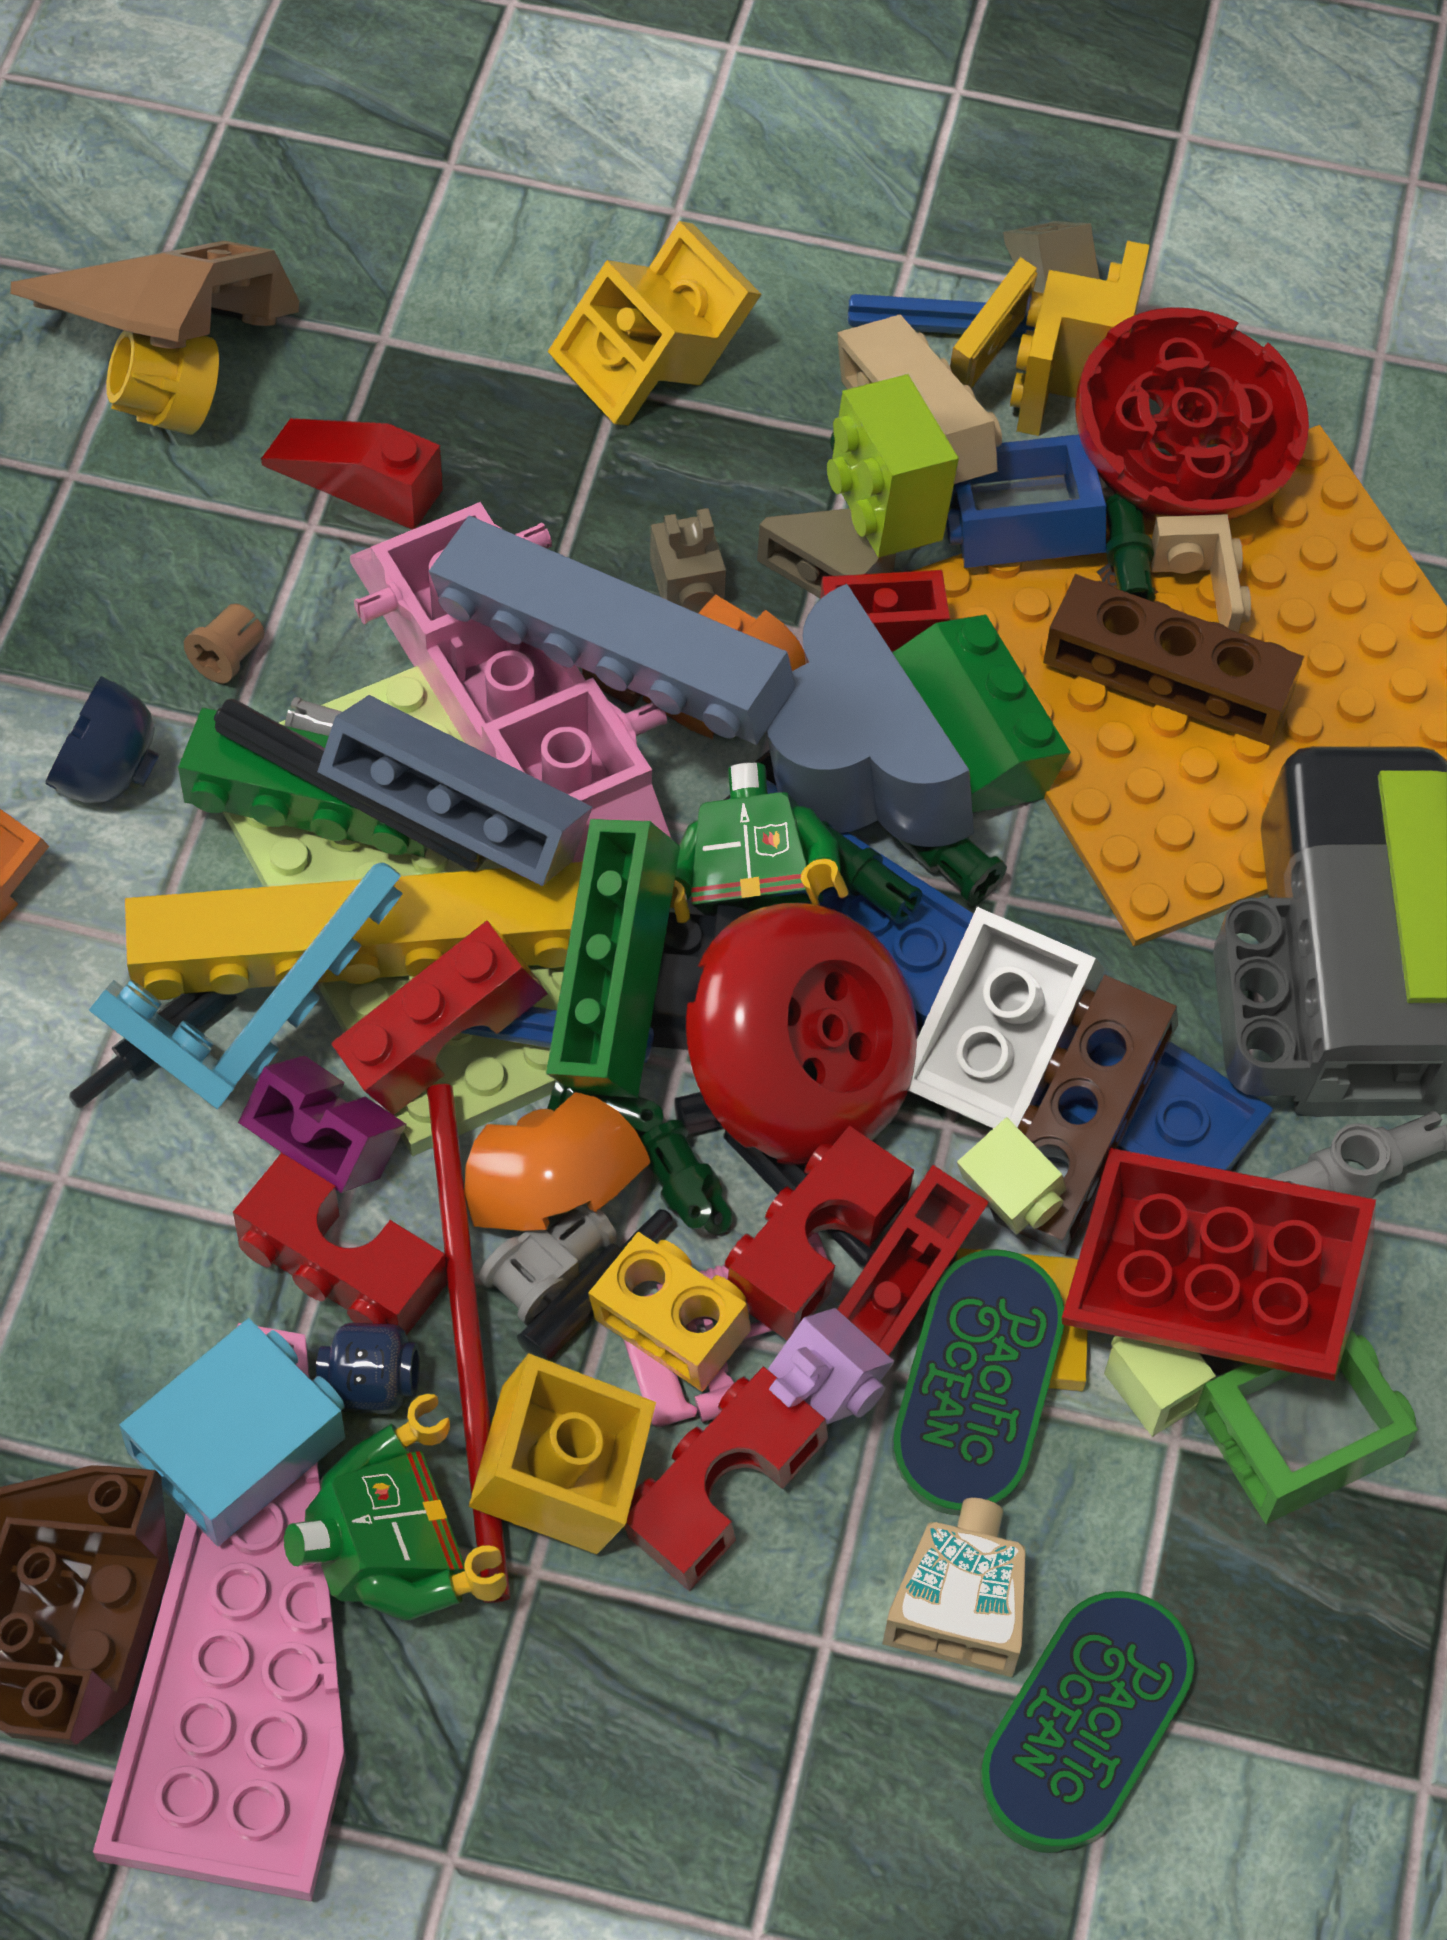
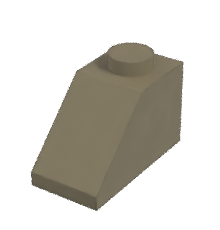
[1003,221,1100,293]
[757,508,896,598]

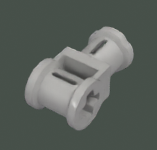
[478,1203,617,1326]

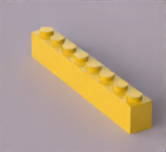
[125,862,583,1000]

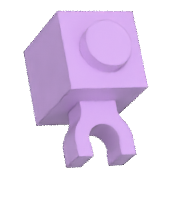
[768,1308,895,1424]

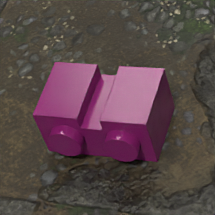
[238,1055,407,1193]

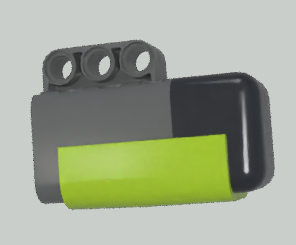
[1213,746,1447,1117]

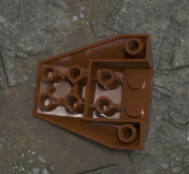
[0,1465,170,1745]

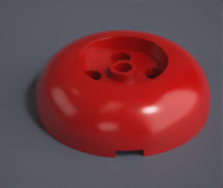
[1075,307,1309,520]
[686,903,918,1166]

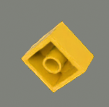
[468,1353,656,1555]

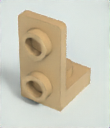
[1150,515,1251,632]

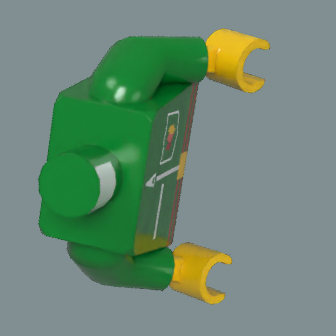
[670,763,848,923]
[284,1394,507,1620]

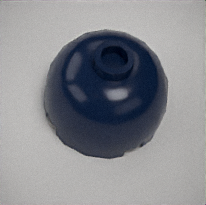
[45,676,160,803]

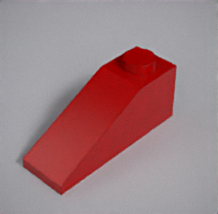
[261,418,443,530]
[837,1165,989,1356]

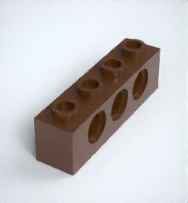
[1043,574,1304,746]
[990,974,1178,1255]

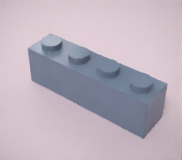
[317,695,593,886]

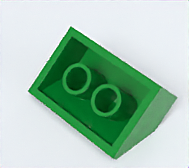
[893,614,1071,813]

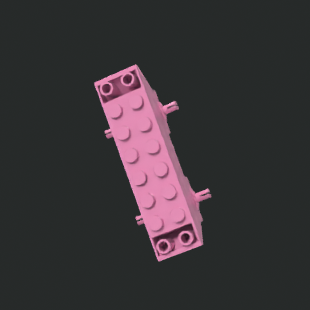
[350,502,671,863]

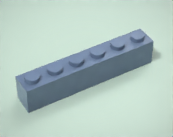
[429,515,796,745]

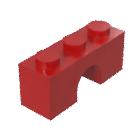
[331,920,548,1115]
[724,1125,915,1341]
[233,1152,447,1335]
[624,1366,828,1592]

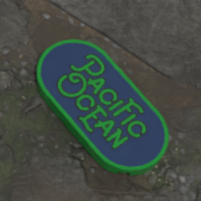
[892,1249,1064,1515]
[980,1591,1194,1853]

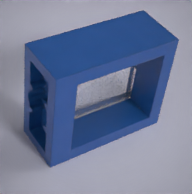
[946,434,1106,568]

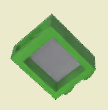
[1195,1328,1418,1525]

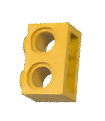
[588,1232,751,1392]

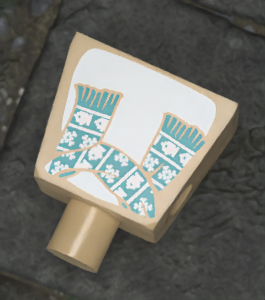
[882,1498,1025,1678]

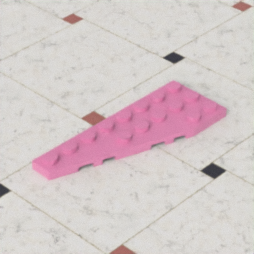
[93,1323,346,1901]

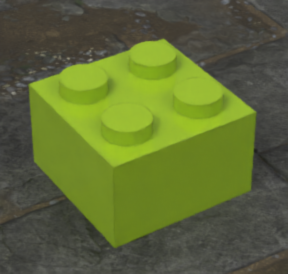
[827,374,959,558]

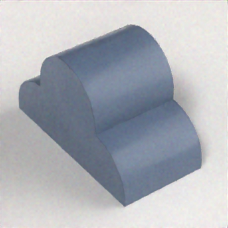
[766,584,974,847]

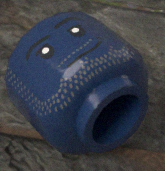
[316,1323,420,1414]

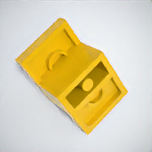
[547,221,762,426]
[1010,241,1150,436]

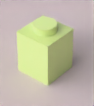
[957,1117,1066,1235]
[1104,1336,1216,1437]

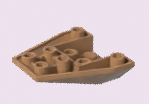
[10,241,299,349]

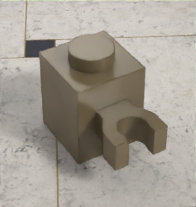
[650,508,726,613]

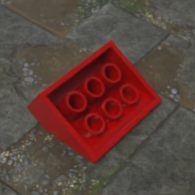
[1062,1148,1376,1381]

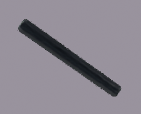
[214,699,487,871]

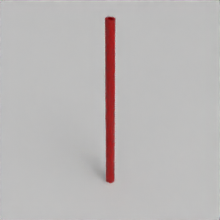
[427,1084,511,1603]

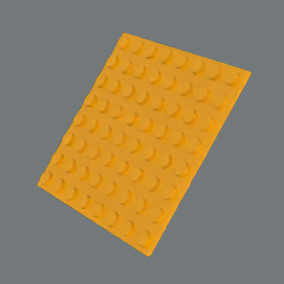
[911,425,1447,947]

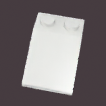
[908,907,1105,1129]

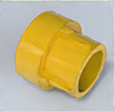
[106,331,219,435]

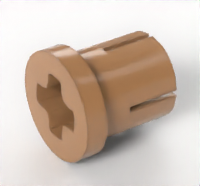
[184,603,264,683]

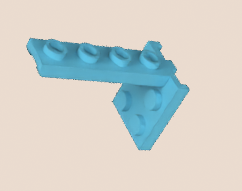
[89,863,403,1110]

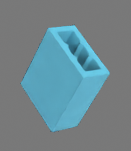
[119,1318,345,1547]

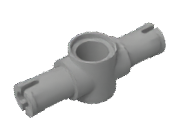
[1266,1111,1447,1198]

